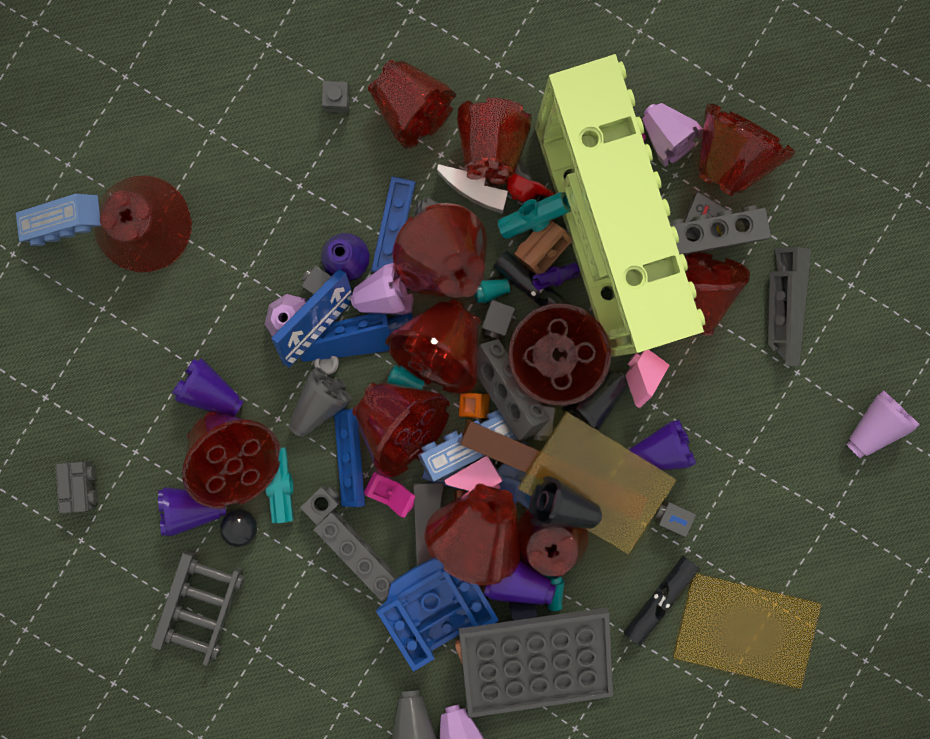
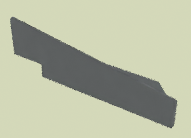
[768,247,811,366]
[414,482,447,566]

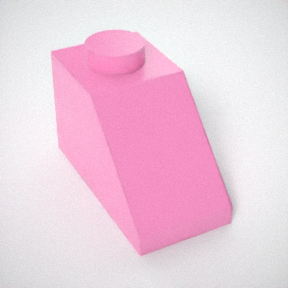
[625,349,670,408]
[444,456,503,495]

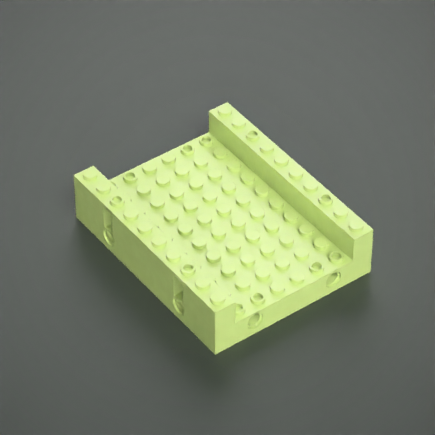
[535,54,705,357]

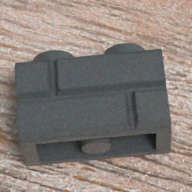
[55,460,98,513]

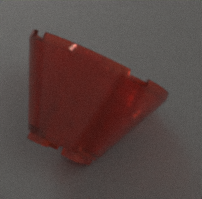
[698,103,796,196]
[94,176,192,273]
[393,203,488,298]
[684,252,750,336]
[385,299,481,394]
[509,303,611,405]
[352,382,450,478]
[182,412,281,509]
[425,484,521,585]

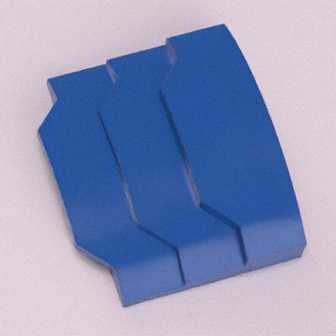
[376,558,499,672]

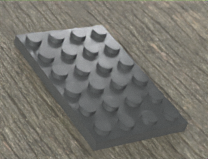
[459,607,613,718]

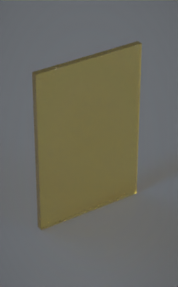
[518,411,676,554]
[673,573,822,689]

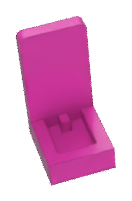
[364,471,415,518]

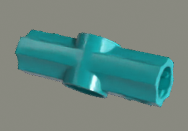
[498,192,571,239]
[264,447,294,523]

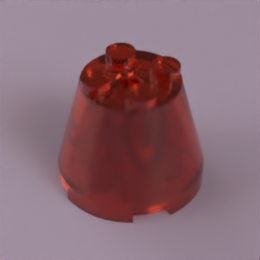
[368,60,456,148]
[457,98,532,184]
[515,509,588,576]

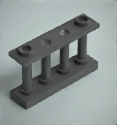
[151,550,245,666]

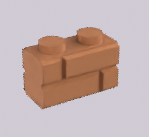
[514,220,573,274]

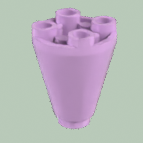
[846,390,920,458]

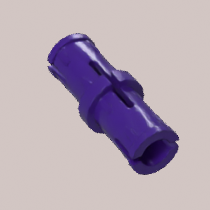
[532,263,580,290]

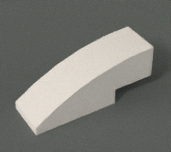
[437,164,508,214]

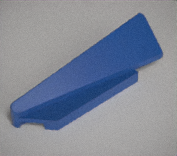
[300,312,420,362]

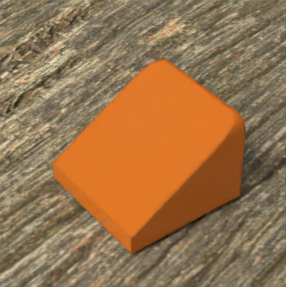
[459,392,490,418]

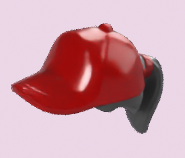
[499,143,555,203]

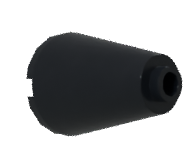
[560,371,627,437]
[529,476,602,529]

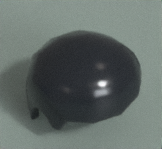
[220,509,257,548]

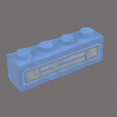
[16,194,101,246]
[418,410,517,481]

